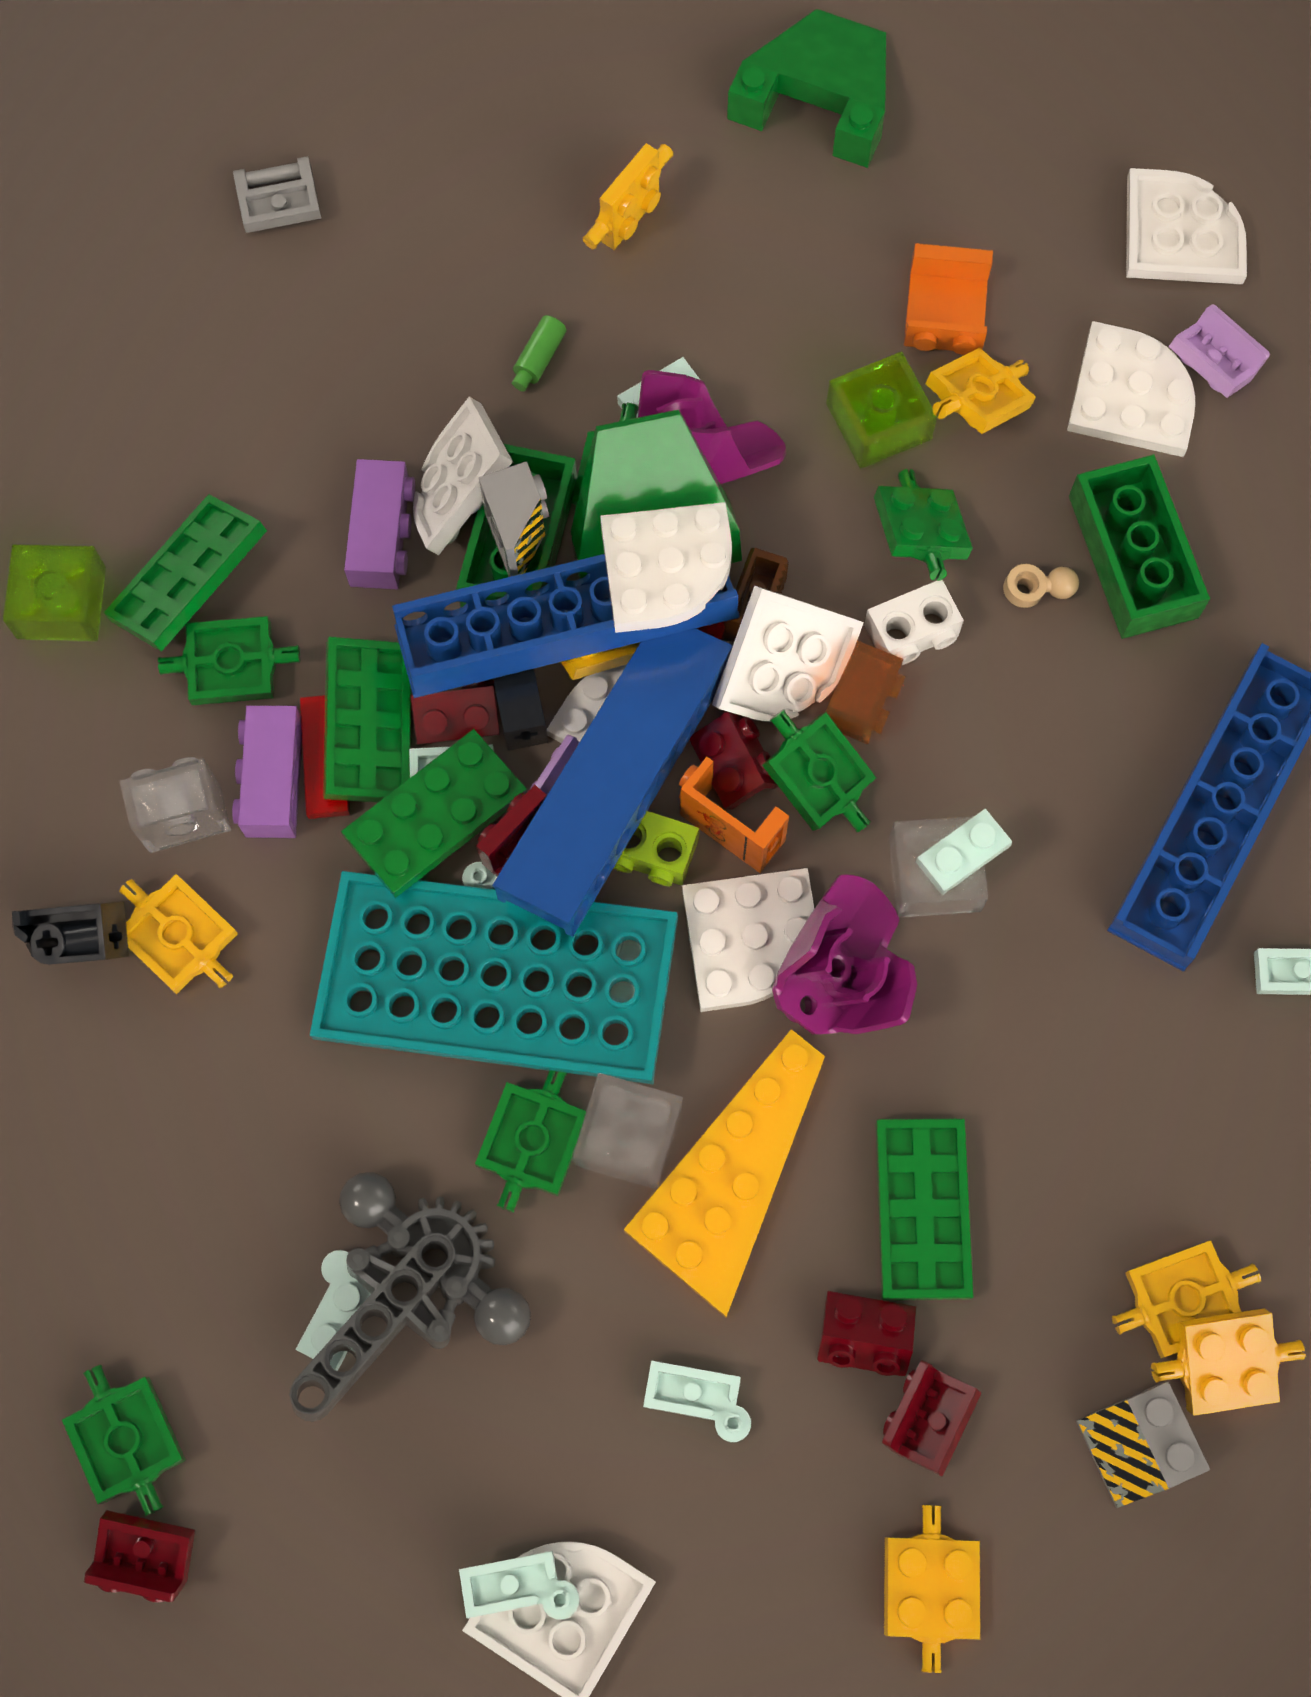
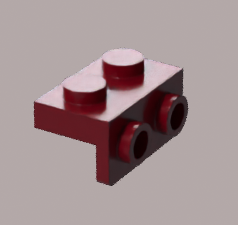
[410,679,500,744]
[689,711,778,809]
[476,784,547,876]
[817,1291,916,1376]
[882,1360,981,1477]
[84,1510,195,1603]

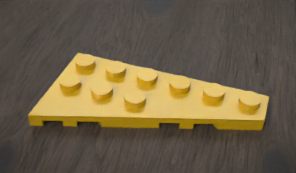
[624,1029,825,1318]

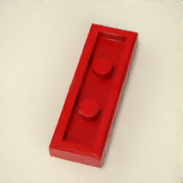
[300,695,350,819]

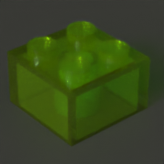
[826,351,937,469]
[3,544,106,641]

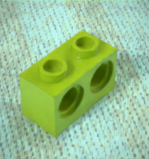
[613,811,699,887]

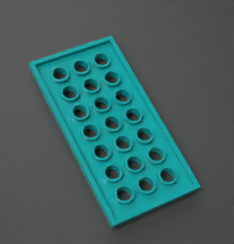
[309,871,678,1084]

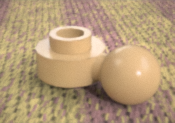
[1003,564,1079,608]

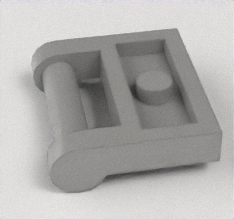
[233,156,321,233]

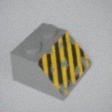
[479,461,549,577]
[1076,1382,1210,1508]

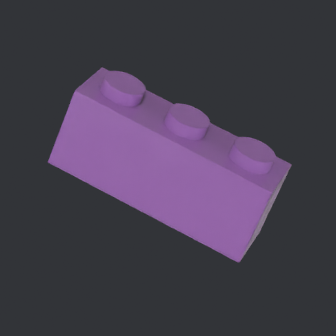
[344,459,415,589]
[232,705,302,838]

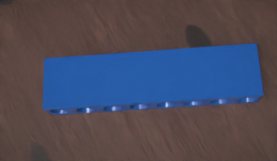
[392,554,739,698]
[492,628,733,937]
[1107,643,1311,972]

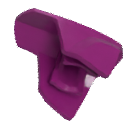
[638,370,786,484]
[772,875,917,1035]

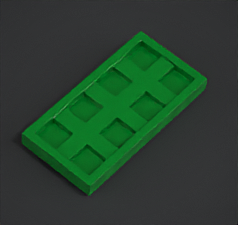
[103,494,267,652]
[323,637,410,802]
[341,729,527,898]
[875,1119,974,1300]

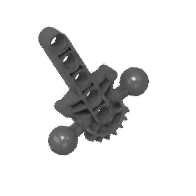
[289,1172,531,1422]

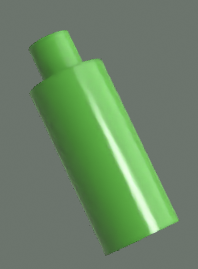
[512,315,567,391]

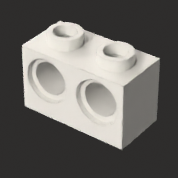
[864,580,964,667]

